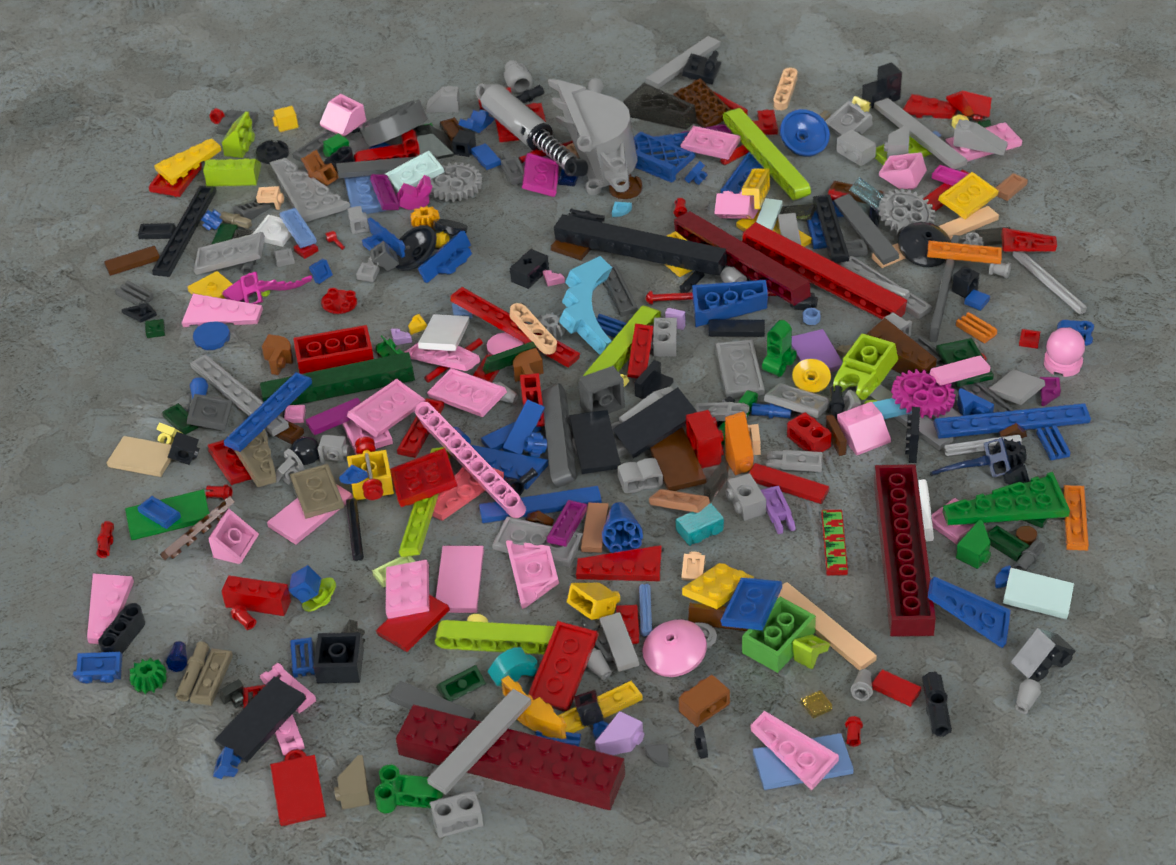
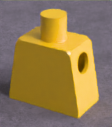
[567,583,620,620]

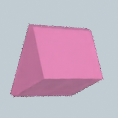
[208,508,259,564]

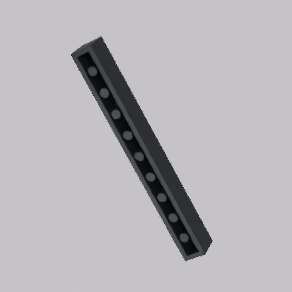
[553,214,727,276]

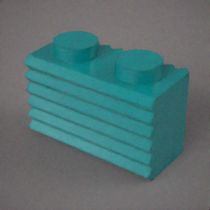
[676,503,724,546]

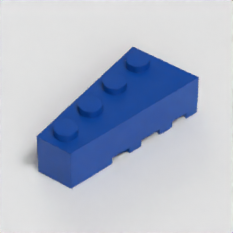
[692,280,768,327]

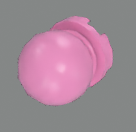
[1044,328,1085,377]

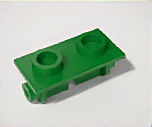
[376,335,403,357]

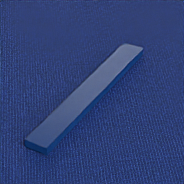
[933,403,1091,439]

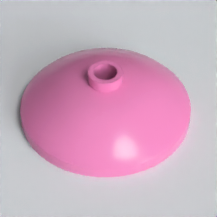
[643,620,707,677]

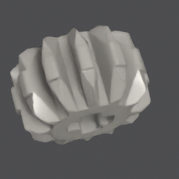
[538,312,566,339]

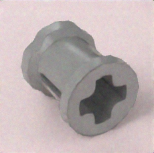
[989,262,1011,279]

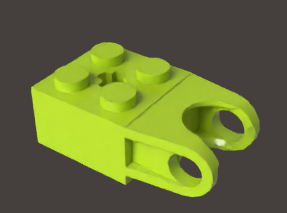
[833,334,898,400]

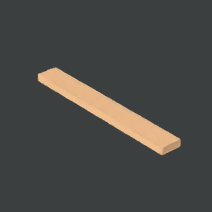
[872,206,999,268]

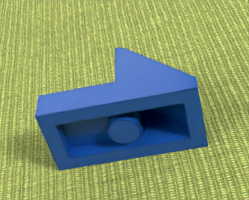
[957,388,994,416]

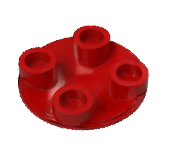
[321,287,357,314]

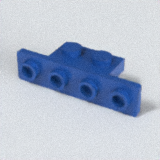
[362,217,405,258]
[418,231,472,283]

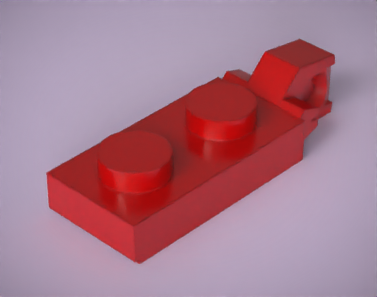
[616,605,639,645]

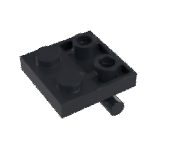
[682,51,722,85]

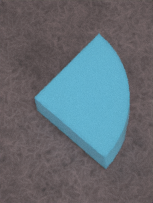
[612,202,632,217]

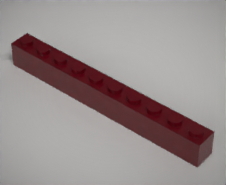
[674,211,811,306]

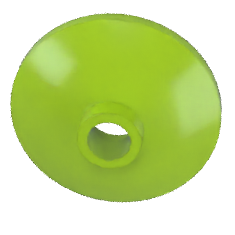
[302,577,336,612]

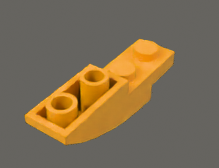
[501,675,567,739]

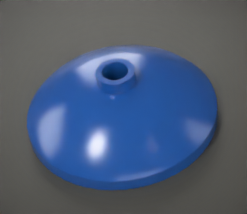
[780,109,830,156]

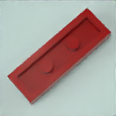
[627,323,654,379]

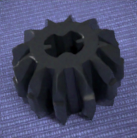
[992,438,1027,470]

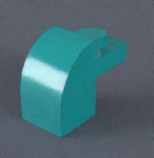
[487,647,539,687]

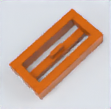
[956,312,997,344]

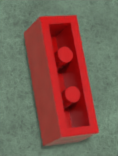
[221,575,291,616]

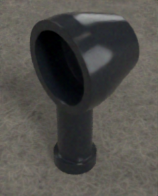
[504,467,538,496]

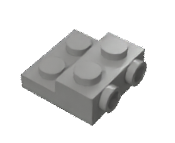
[825,101,873,136]

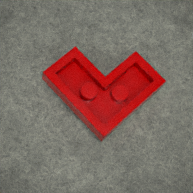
[752,109,778,135]

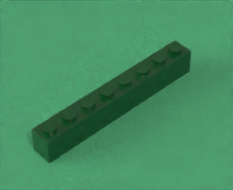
[260,352,415,405]

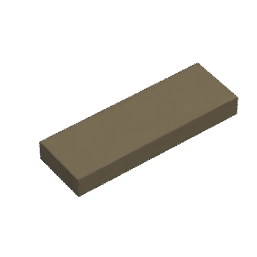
[190,648,233,706]

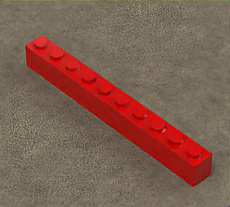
[742,222,907,319]

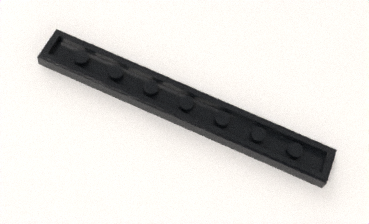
[152,185,217,277]

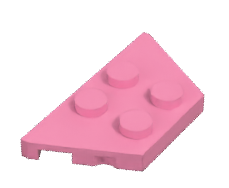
[506,540,559,609]

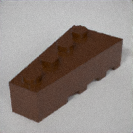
[866,318,937,374]

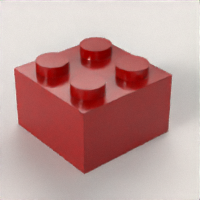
[686,410,724,469]

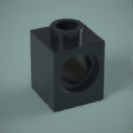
[952,266,980,298]
[167,432,200,465]

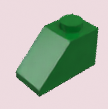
[956,520,991,569]

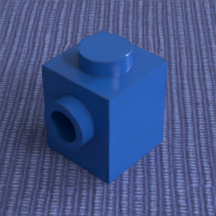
[289,565,321,603]

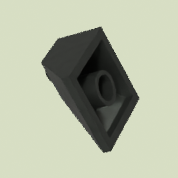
[413,124,454,159]

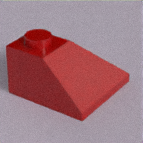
[946,90,992,121]

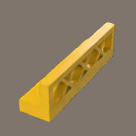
[742,169,770,209]

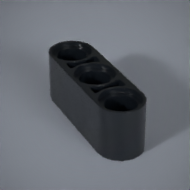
[98,603,145,654]

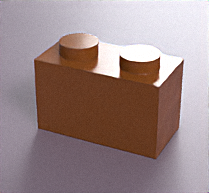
[679,675,730,727]

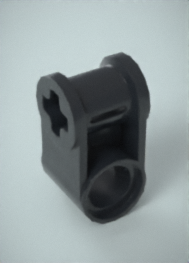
[324,146,354,172]

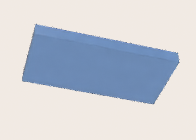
[344,176,386,214]
[753,733,853,790]

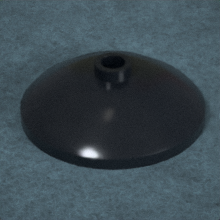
[898,222,951,267]
[396,225,437,271]

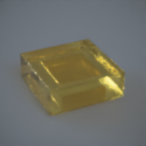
[802,690,833,719]

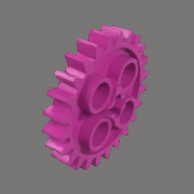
[891,369,956,419]

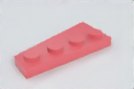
[432,467,504,521]

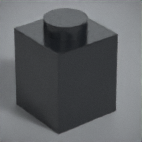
[452,130,476,157]

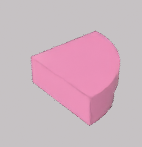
[543,270,565,286]

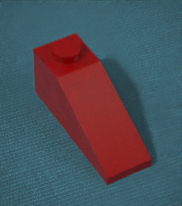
[520,373,545,427]

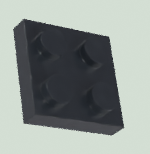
[905,407,920,463]

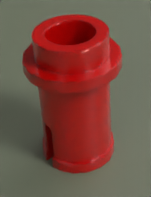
[828,188,850,201]
[674,198,688,218]
[206,484,233,500]
[231,605,256,630]
[845,716,863,747]

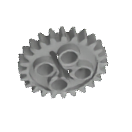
[430,162,482,202]
[878,188,936,234]

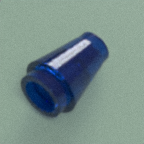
[166,641,188,672]

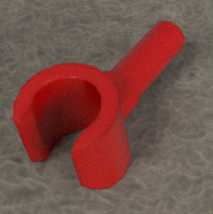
[325,231,345,250]

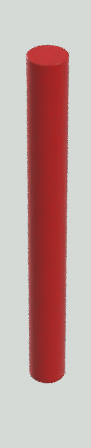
[424,338,483,383]

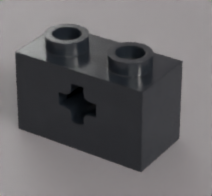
[510,249,549,289]

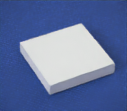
[253,215,292,247]

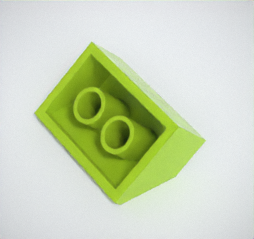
[203,158,261,186]

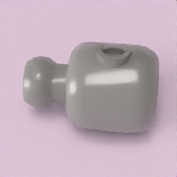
[504,60,533,94]

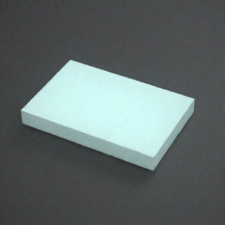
[385,151,445,192]
[1003,568,1074,619]

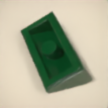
[436,665,486,702]

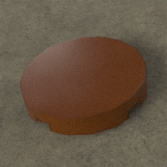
[609,174,643,199]

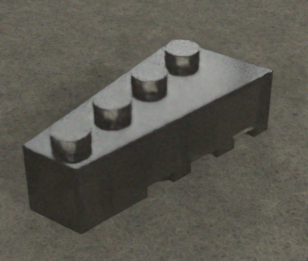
[623,83,697,130]

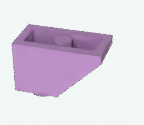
[595,711,644,755]

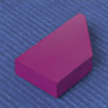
[1040,377,1061,406]

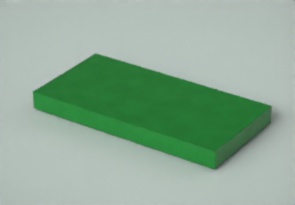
[125,489,209,540]

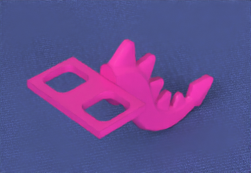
[240,271,312,304]

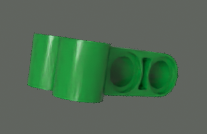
[762,320,797,377]
[375,764,443,813]

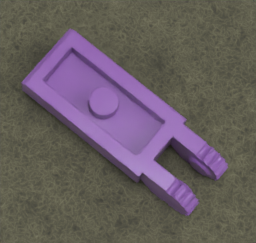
[761,486,796,534]

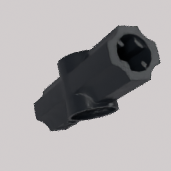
[922,672,952,737]

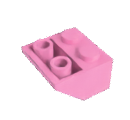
[320,94,366,137]
[714,191,759,219]

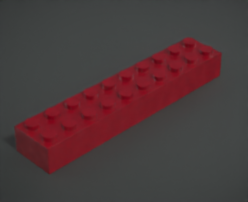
[874,464,936,636]
[396,704,625,811]

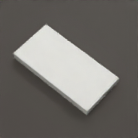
[418,314,470,351]

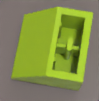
[221,111,255,158]

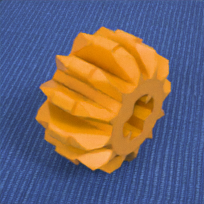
[411,205,440,230]

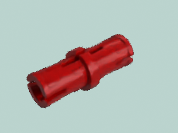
[96,521,114,558]

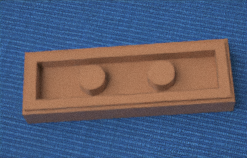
[649,489,710,513]
[581,502,609,553]

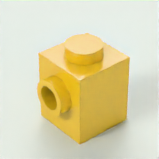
[272,106,299,132]

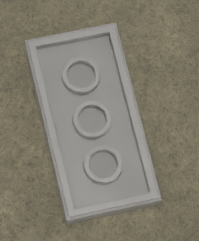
[193,232,265,275]
[715,340,765,398]
[492,516,583,567]

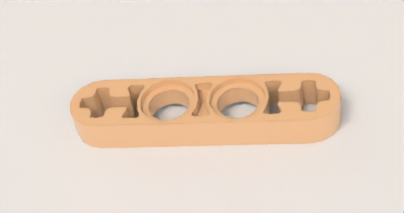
[773,68,797,110]
[509,303,557,354]

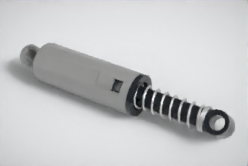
[476,84,588,176]

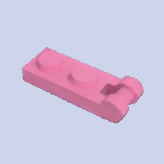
[260,663,316,714]
[275,715,305,756]

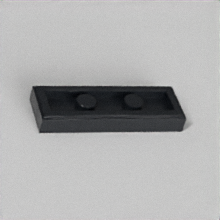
[709,319,765,337]

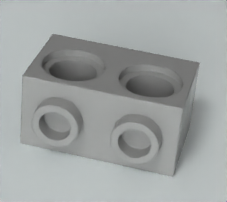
[650,318,677,357]
[430,791,483,838]

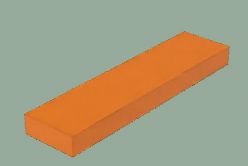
[927,241,1002,264]
[1063,485,1089,551]

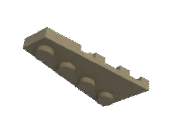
[228,429,276,487]

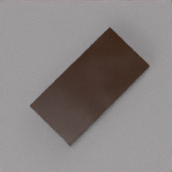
[673,78,730,128]
[649,427,707,491]

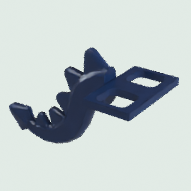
[930,437,1011,478]

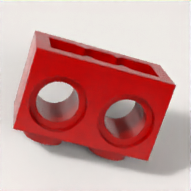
[787,412,831,452]

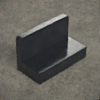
[634,360,673,399]

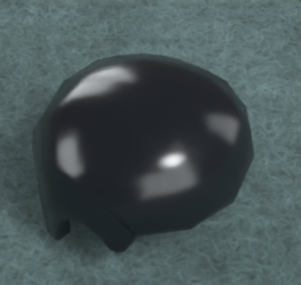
[290,436,320,465]

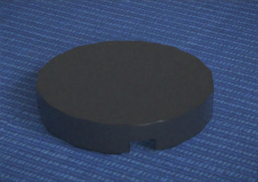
[256,140,289,164]
[433,219,468,235]

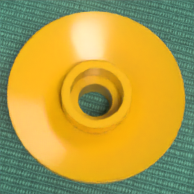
[792,359,831,393]

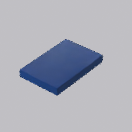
[720,577,783,630]

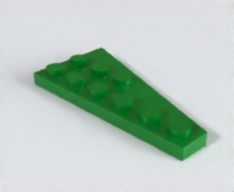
[942,471,1070,525]

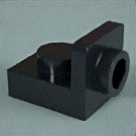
[574,690,604,727]

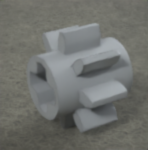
[961,232,984,246]

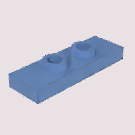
[280,208,316,248]

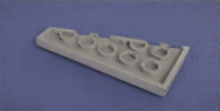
[270,158,350,222]

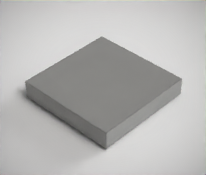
[989,369,1045,405]

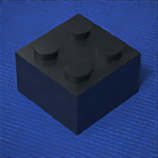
[313,632,364,684]

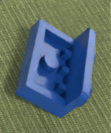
[73,652,122,683]

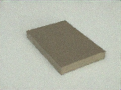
[290,464,344,519]

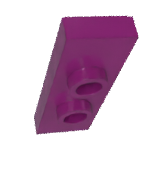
[370,174,400,210]
[547,500,587,547]

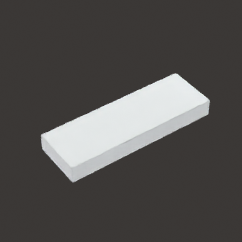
[918,479,934,542]

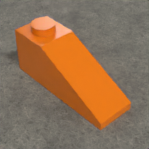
[725,411,754,475]

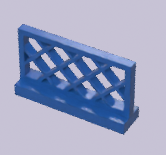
[634,131,695,183]

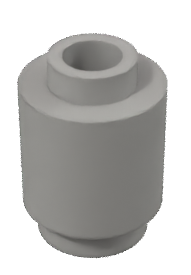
[721,267,747,283]

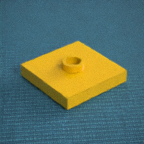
[187,271,232,299]

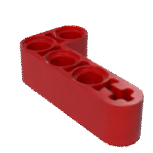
[354,129,420,162]

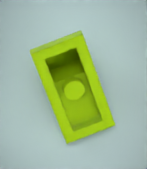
[793,634,831,669]

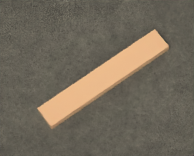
[777,582,877,671]

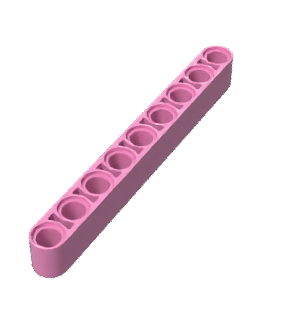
[415,402,526,518]

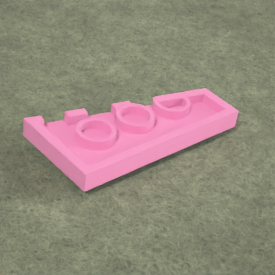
[182,294,263,327]
[87,574,134,644]
[751,711,839,790]

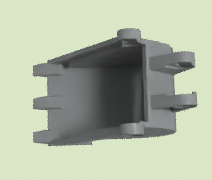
[548,79,638,195]

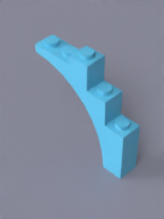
[559,256,612,355]

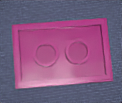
[522,153,559,197]

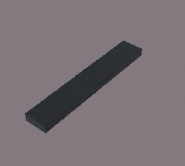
[813,195,849,263]

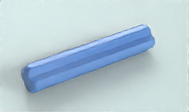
[639,584,652,637]

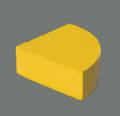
[408,314,427,335]

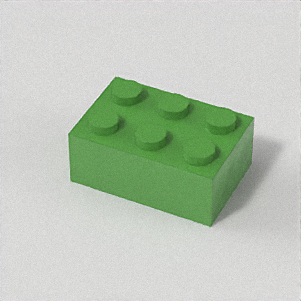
[742,596,816,673]

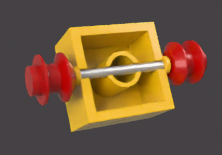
[347,436,394,500]

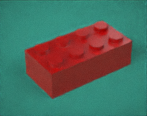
[293,325,374,374]

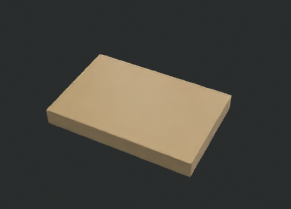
[107,436,172,477]

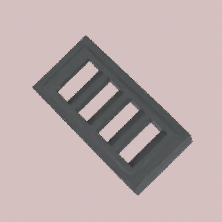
[233,199,271,220]

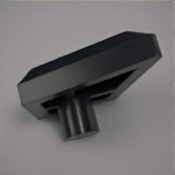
[122,303,157,323]

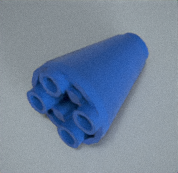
[602,502,643,553]

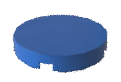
[193,321,230,350]

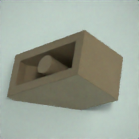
[334,755,370,809]

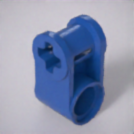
[1057,320,1094,346]

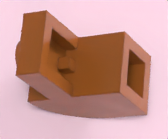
[301,150,338,186]
[262,334,293,375]
[513,348,544,382]

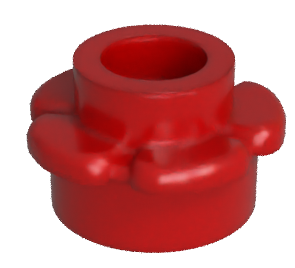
[209,108,225,124]

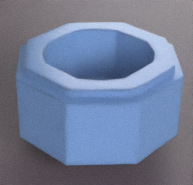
[803,308,821,325]

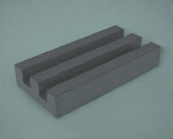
[115,281,154,305]

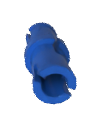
[751,403,792,419]

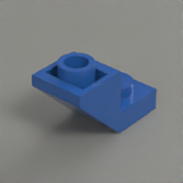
[458,110,494,133]

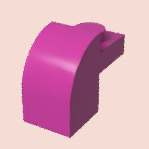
[396,175,432,210]

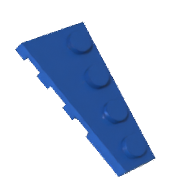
[471,445,548,490]
[927,577,1011,648]

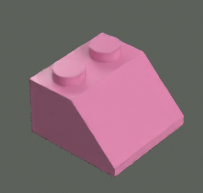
[879,153,927,190]
[837,402,891,455]

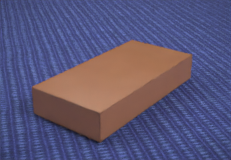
[996,173,1028,201]

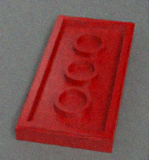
[528,621,599,712]

